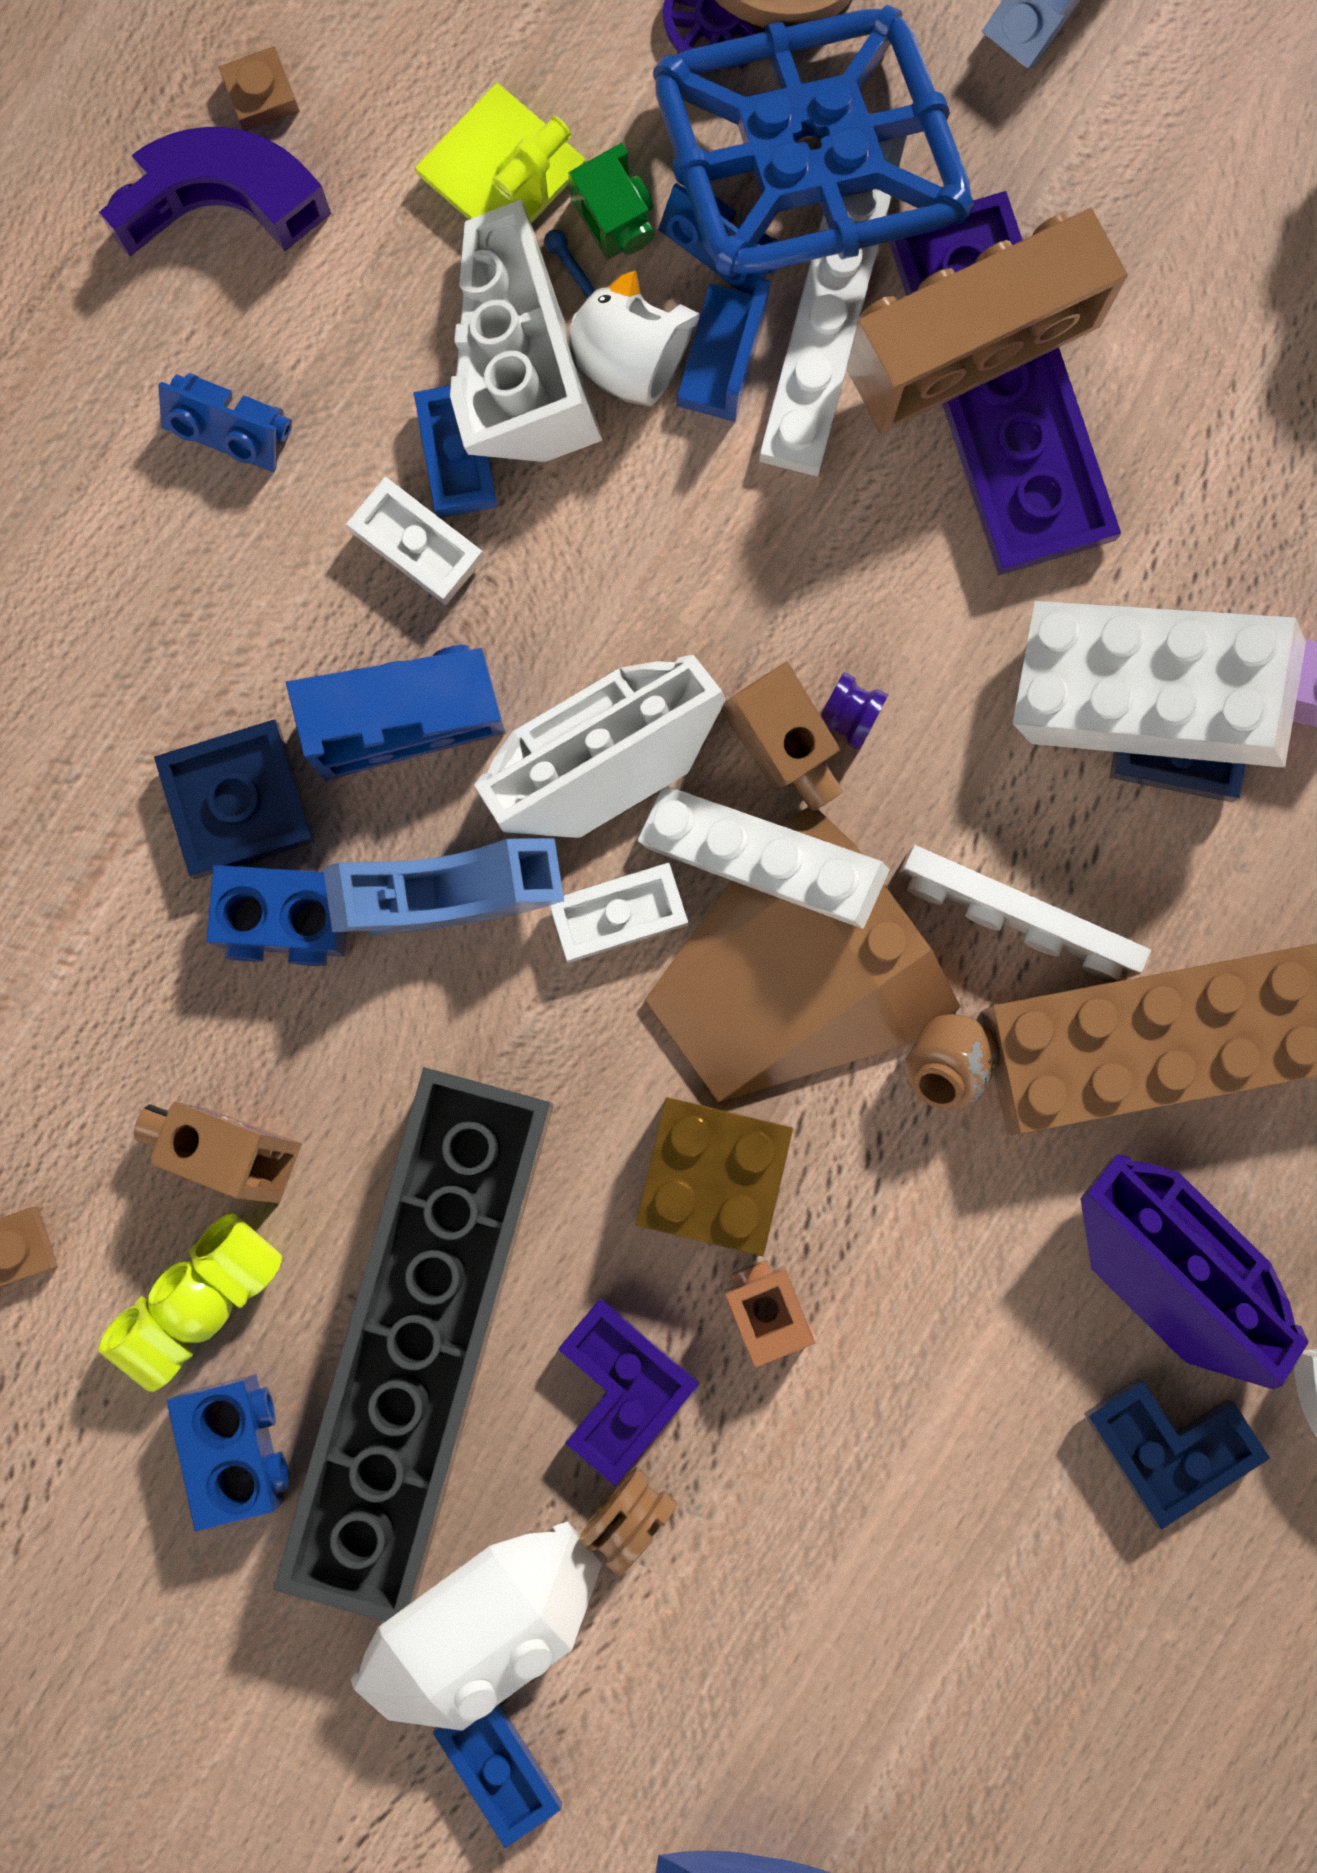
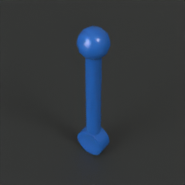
[544,229,596,299]

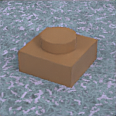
[218,46,300,131]
[0,1207,58,1288]

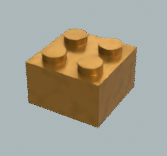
[635,1097,794,1257]

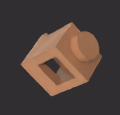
[723,1260,816,1368]

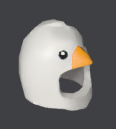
[570,270,700,407]

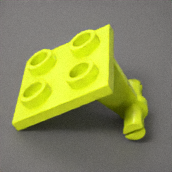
[415,82,587,223]

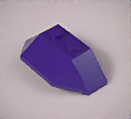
[1080,1154,1309,1390]

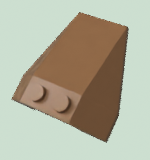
[645,807,961,1103]

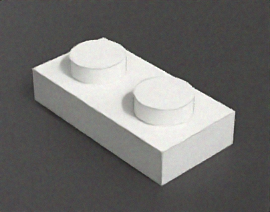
[346,477,484,605]
[550,863,688,963]

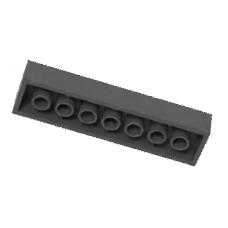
[273,1067,554,1622]

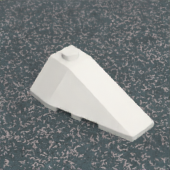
[450,199,603,462]

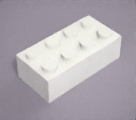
[1012,601,1306,768]

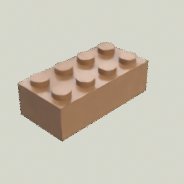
[846,207,1128,434]

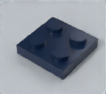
[154,719,315,880]

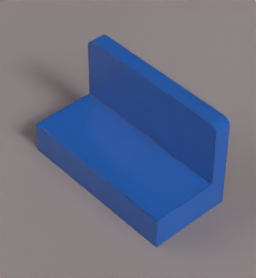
[677,277,771,422]

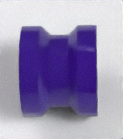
[821,672,889,751]

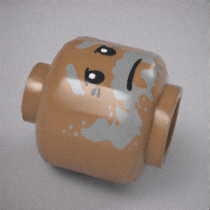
[905,1014,999,1109]

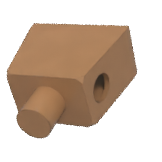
[720,661,843,812]

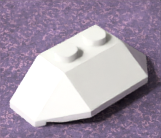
[474,655,726,838]
[351,1522,602,1731]

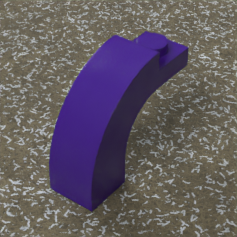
[99,127,331,257]

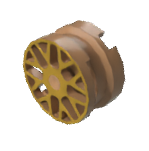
[578,1467,677,1576]

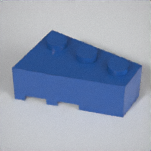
[285,645,506,781]

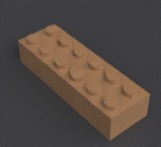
[981,943,1317,1135]

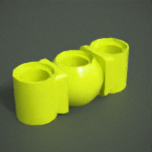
[98,1213,282,1392]

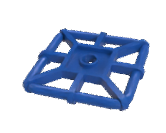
[653,4,974,278]

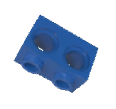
[206,865,347,966]
[166,1374,290,1532]

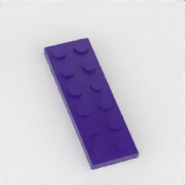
[889,191,1122,575]

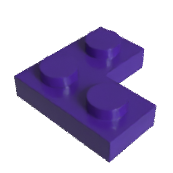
[558,1297,699,1486]

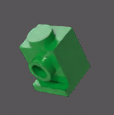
[568,143,655,260]

